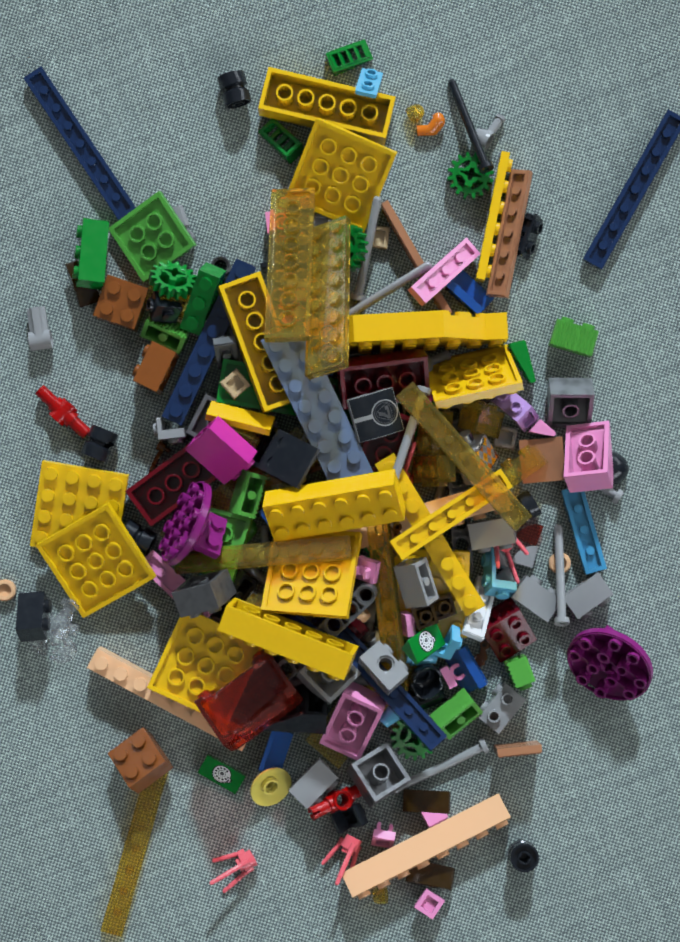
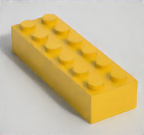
[258,67,396,145]
[217,271,290,413]
[262,469,405,542]
[217,597,359,681]

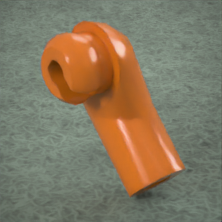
[416,112,445,136]

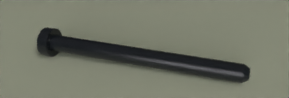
[448,79,494,174]

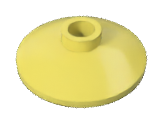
[250,767,292,806]

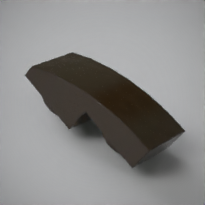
[65,260,100,307]
[411,592,457,630]
[403,789,451,814]
[406,863,455,891]

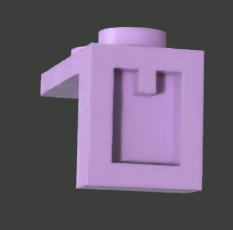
[492,393,540,433]

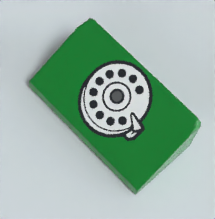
[402,624,446,665]
[197,753,246,794]

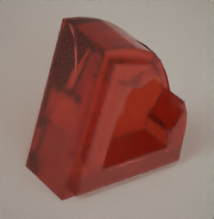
[516,524,544,546]

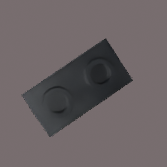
[517,213,543,260]

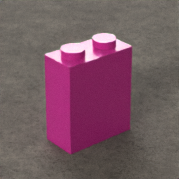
[185,416,257,485]

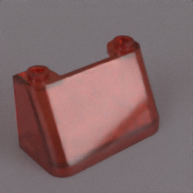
[194,650,303,751]

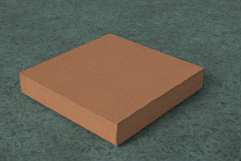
[519,436,565,484]
[494,740,542,758]

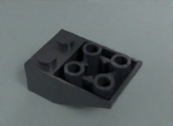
[252,426,320,489]
[259,684,327,734]

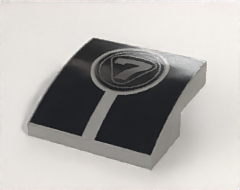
[346,387,404,443]

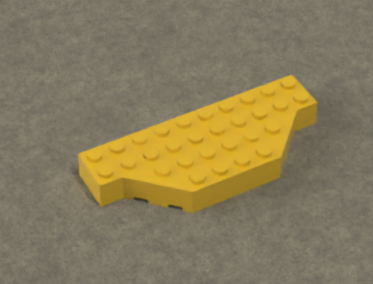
[286,310,508,357]

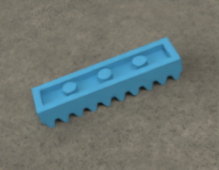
[561,489,607,575]

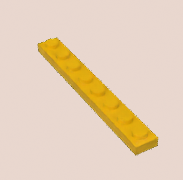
[375,453,485,617]

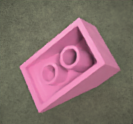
[564,421,613,493]
[319,682,386,760]

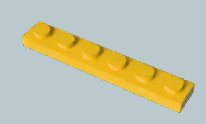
[475,151,513,283]
[389,468,513,560]

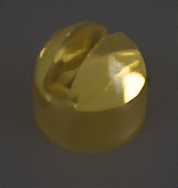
[406,104,424,123]
[372,887,388,905]

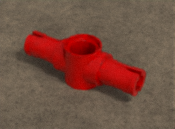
[35,385,90,439]
[308,785,362,821]

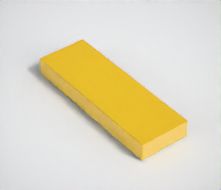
[205,401,275,436]

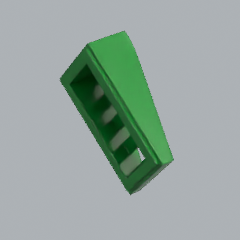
[325,39,373,76]
[258,119,304,164]
[507,340,536,385]

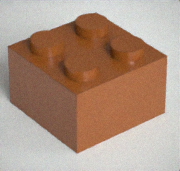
[93,274,151,332]
[132,341,180,395]
[108,727,174,794]

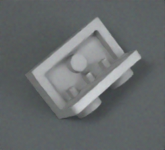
[153,417,189,445]

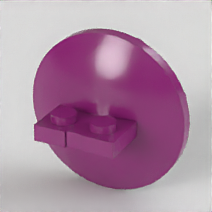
[158,481,227,566]
[567,625,653,700]

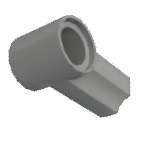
[26,306,53,351]

